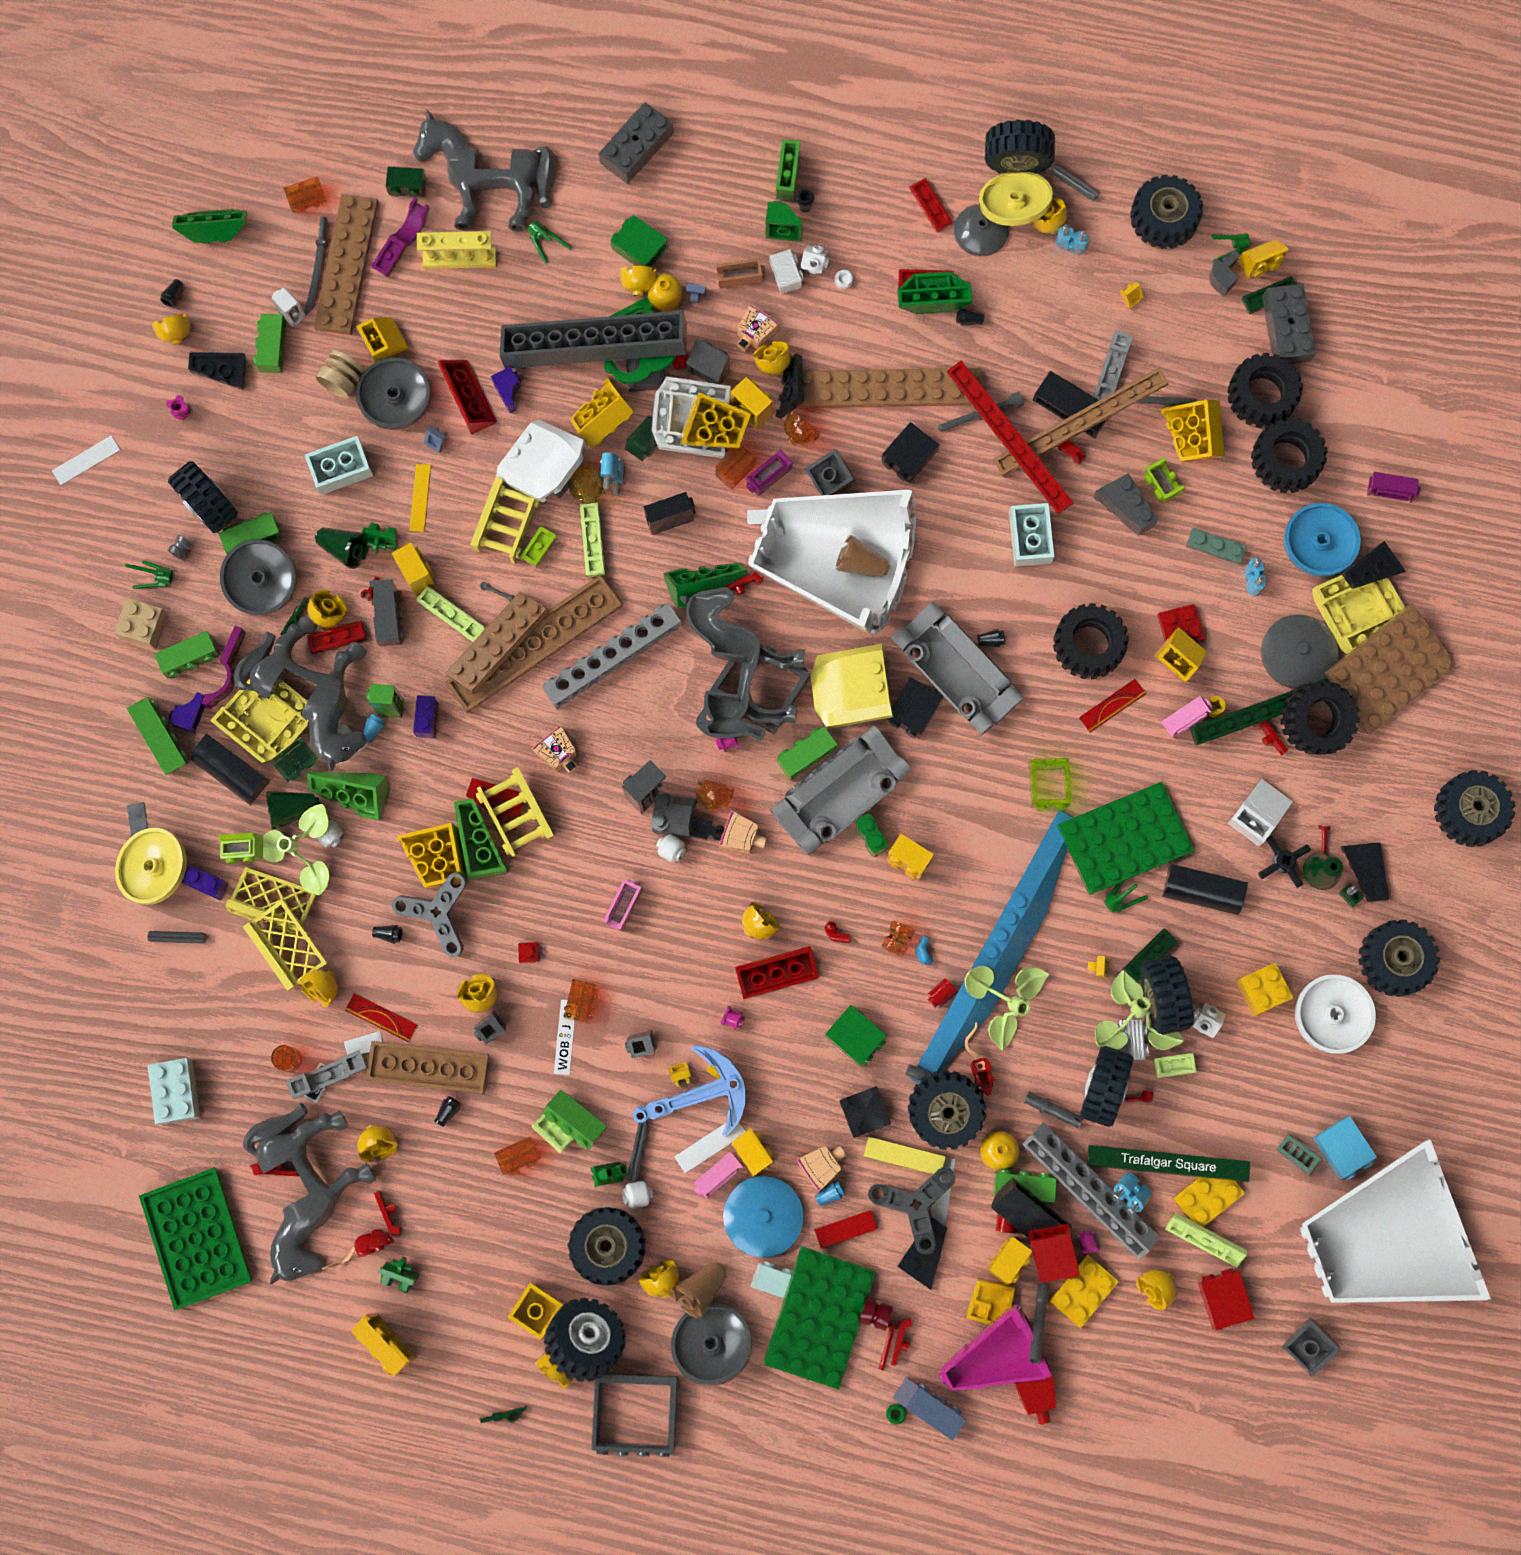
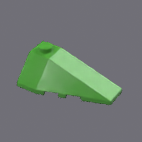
[307,772,388,820]

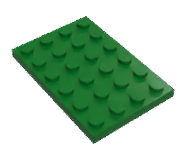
[1057,781,1195,896]
[139,1167,253,1311]
[763,1246,876,1390]

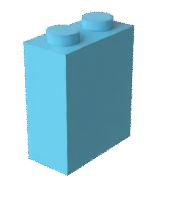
[1312,1116,1377,1180]

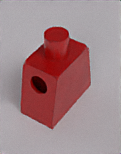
[1013,1374,1056,1425]

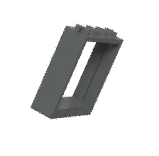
[710,646,810,735]
[591,1373,677,1457]

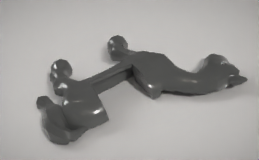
[413,110,556,232]
[680,587,805,741]
[234,616,367,771]
[243,1103,377,1285]

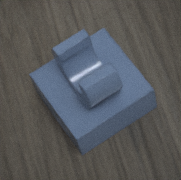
[686,283,707,303]
[424,427,448,452]

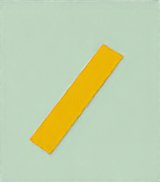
[409,464,431,532]

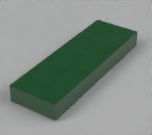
[1241,276,1296,314]
[1123,928,1178,983]

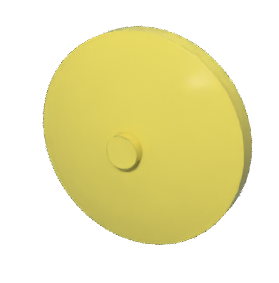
[979,172,1053,226]
[115,828,187,905]

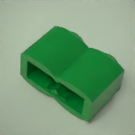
[856,813,887,857]

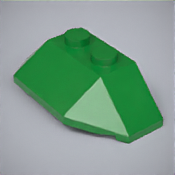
[172,209,247,244]
[897,272,972,314]

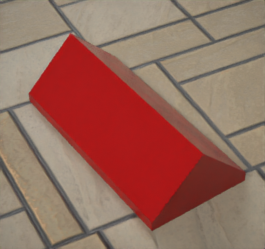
[438,360,497,435]
[735,946,818,999]

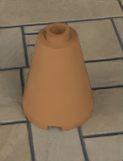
[836,535,890,577]
[672,1263,726,1319]

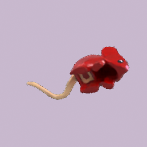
[965,1022,995,1096]
[322,1229,395,1270]

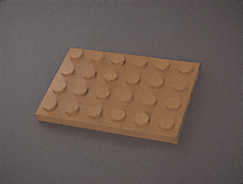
[1324,604,1456,734]

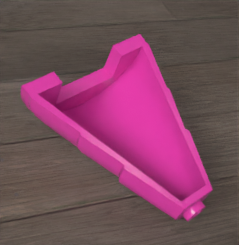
[939,1304,1052,1391]

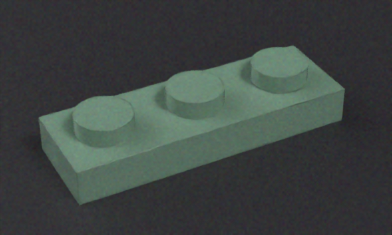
[1186,528,1246,565]

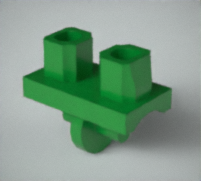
[362,523,397,553]
[590,1161,628,1187]
[379,1256,419,1293]

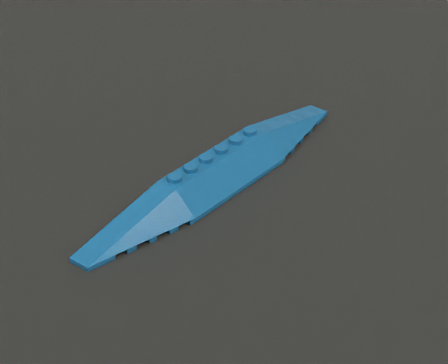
[910,810,1073,1084]

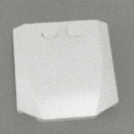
[652,377,730,458]
[496,420,587,502]

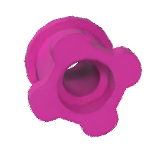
[166,395,190,419]
[715,737,740,752]
[721,1006,745,1030]
[1077,1230,1101,1254]

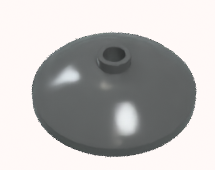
[954,204,1008,256]

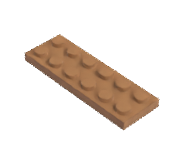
[445,592,549,695]
[365,1041,489,1094]

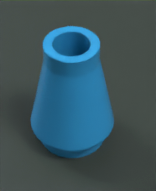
[363,714,385,743]
[815,1181,846,1206]

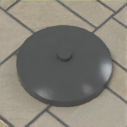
[356,358,431,430]
[220,539,297,615]
[1261,614,1338,689]
[671,1303,752,1386]

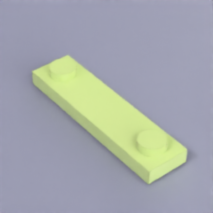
[580,503,605,577]
[416,585,486,642]
[1165,1212,1247,1268]

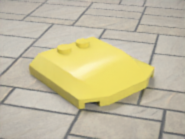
[1312,575,1405,654]
[810,644,893,729]
[210,679,309,764]

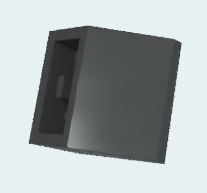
[687,338,730,385]

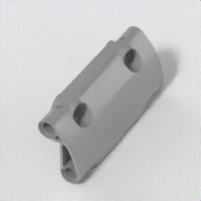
[891,602,1024,735]
[770,726,912,856]

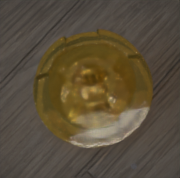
[569,466,605,504]

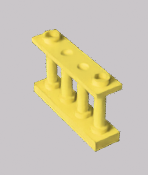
[417,231,496,269]
[470,477,541,564]
[475,767,554,857]

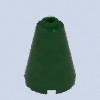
[315,527,369,569]
[266,791,320,830]
[1303,851,1343,890]

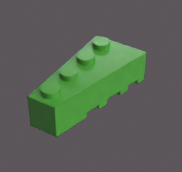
[126,697,189,775]
[454,799,506,881]

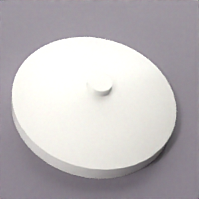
[1295,975,1376,1054]

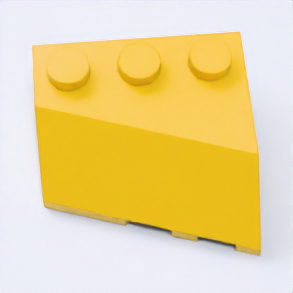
[570,377,634,448]
[681,392,751,448]
[1160,399,1225,462]
[396,823,468,888]
[351,1313,416,1376]

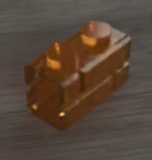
[283,176,327,213]
[715,445,757,490]
[564,979,599,1024]
[494,1136,541,1177]

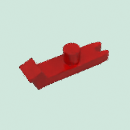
[1057,440,1086,465]
[725,572,764,595]
[1253,721,1288,756]
[250,1163,299,1177]
[374,1191,401,1235]
[890,1318,912,1367]

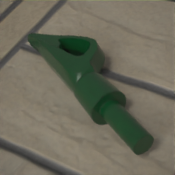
[280,597,308,635]
[480,1406,527,1423]

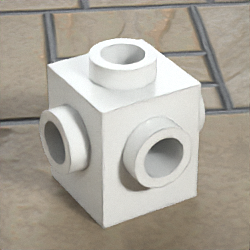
[800,245,830,274]
[1192,1003,1226,1038]

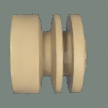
[315,350,365,399]

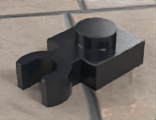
[691,816,725,842]

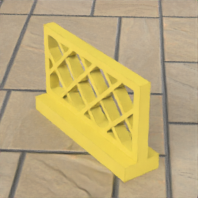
[225,867,317,936]
[243,899,328,991]

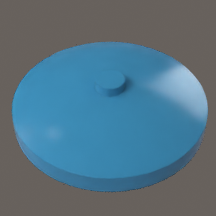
[1283,503,1361,577]
[724,1176,803,1257]

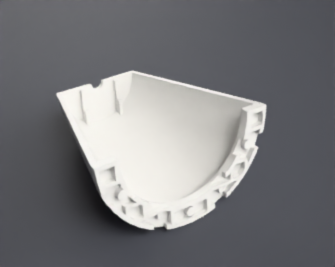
[748,490,916,634]
[1300,1139,1491,1303]

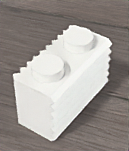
[769,249,804,294]
[272,287,306,327]
[1117,1020,1149,1061]

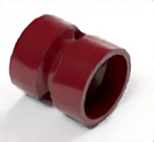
[858,1297,893,1331]

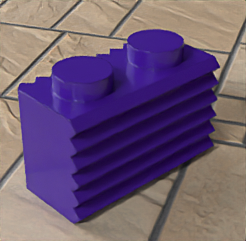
[413,695,439,739]
[182,865,228,900]

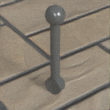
[480,582,515,602]

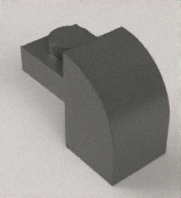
[1209,250,1240,297]

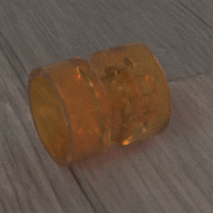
[882,921,915,956]
[271,1045,302,1073]

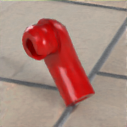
[825,921,850,944]

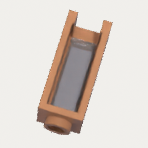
[716,258,766,289]

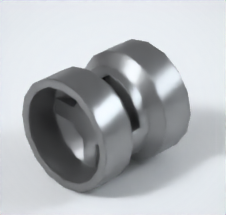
[168,535,194,561]

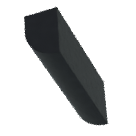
[1032,371,1108,439]
[191,733,269,806]
[1162,864,1248,915]
[991,1177,1073,1239]

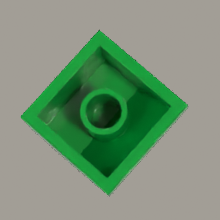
[765,201,802,242]

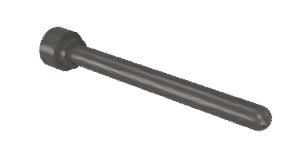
[938,391,1024,432]

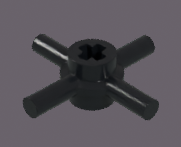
[1258,835,1311,888]

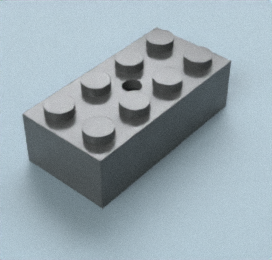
[598,102,674,184]
[1262,284,1316,364]

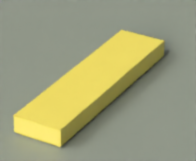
[863,1137,945,1176]

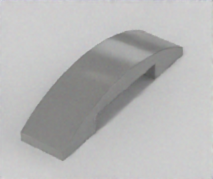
[1094,330,1133,400]
[286,1050,367,1099]

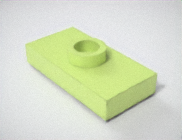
[1153,1053,1197,1079]
[532,1114,574,1154]

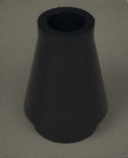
[796,189,814,212]
[160,279,184,307]
[956,307,984,326]
[977,629,1005,647]
[372,925,403,944]
[434,1096,461,1127]

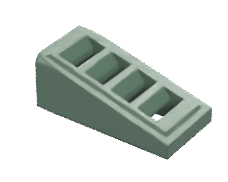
[1276,1134,1322,1176]

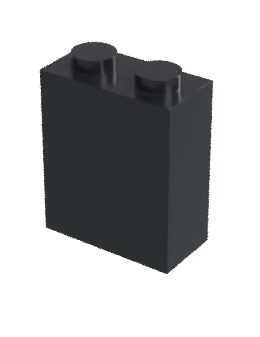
[881,422,939,483]
[643,492,696,535]
[887,677,943,738]

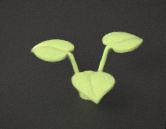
[263,804,330,895]
[965,966,1049,1051]
[1095,970,1184,1050]

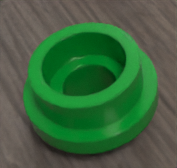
[886,1403,906,1425]

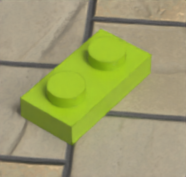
[520,526,557,568]

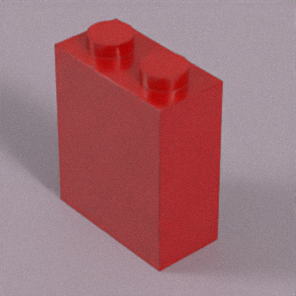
[1029,1224,1080,1283]
[1197,1268,1255,1330]

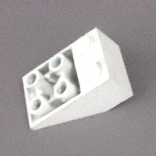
[1227,779,1293,847]

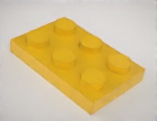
[1172,1177,1245,1227]
[1049,1255,1119,1328]

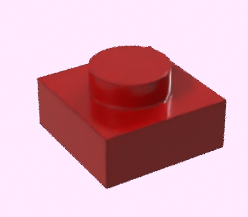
[518,942,539,963]

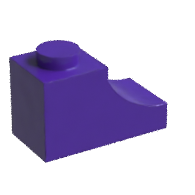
[491,367,521,413]
[169,692,206,734]

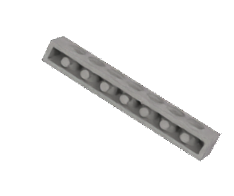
[542,603,682,709]
[1022,1122,1160,1260]

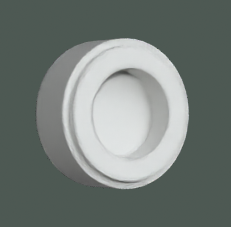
[835,270,853,289]

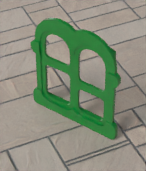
[603,297,676,384]

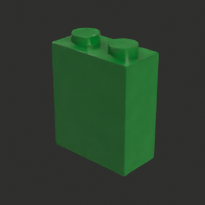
[611,215,668,267]
[825,1004,887,1067]

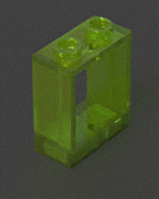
[1028,758,1072,811]

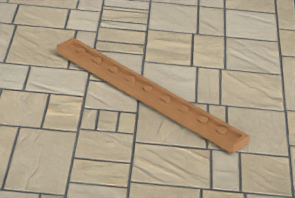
[993,367,1169,477]

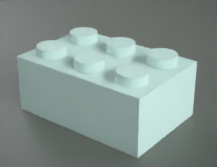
[305,436,373,495]
[1009,503,1054,567]
[148,1058,201,1125]

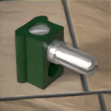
[1338,883,1364,908]

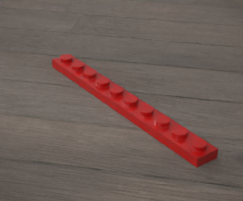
[947,360,1073,515]

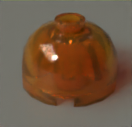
[784,411,821,446]
[696,779,735,812]

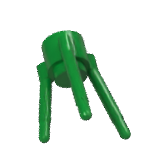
[528,221,572,264]
[1212,233,1250,262]
[125,561,173,589]
[1104,881,1148,913]

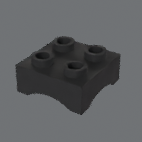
[839,1086,891,1138]

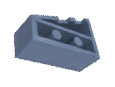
[893,1377,966,1441]

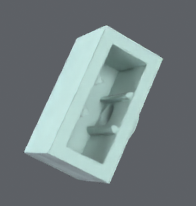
[750,1261,793,1298]

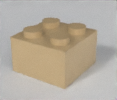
[114,598,168,649]

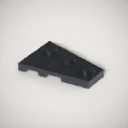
[188,352,246,390]
[775,353,804,419]
[1341,541,1406,589]
[1340,842,1389,902]
[897,1216,947,1290]

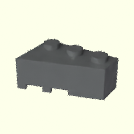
[1093,473,1158,535]
[369,579,404,646]
[622,760,666,814]

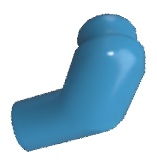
[915,936,932,965]

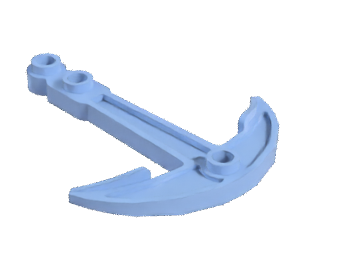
[633,1045,746,1137]

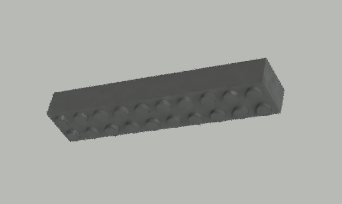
[500,311,687,369]

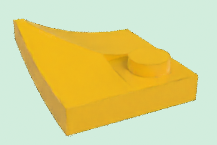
[965,1278,1015,1325]

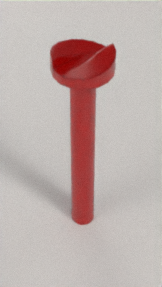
[1319,825,1331,851]
[879,1323,898,1371]

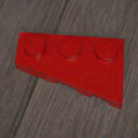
[466,778,525,831]

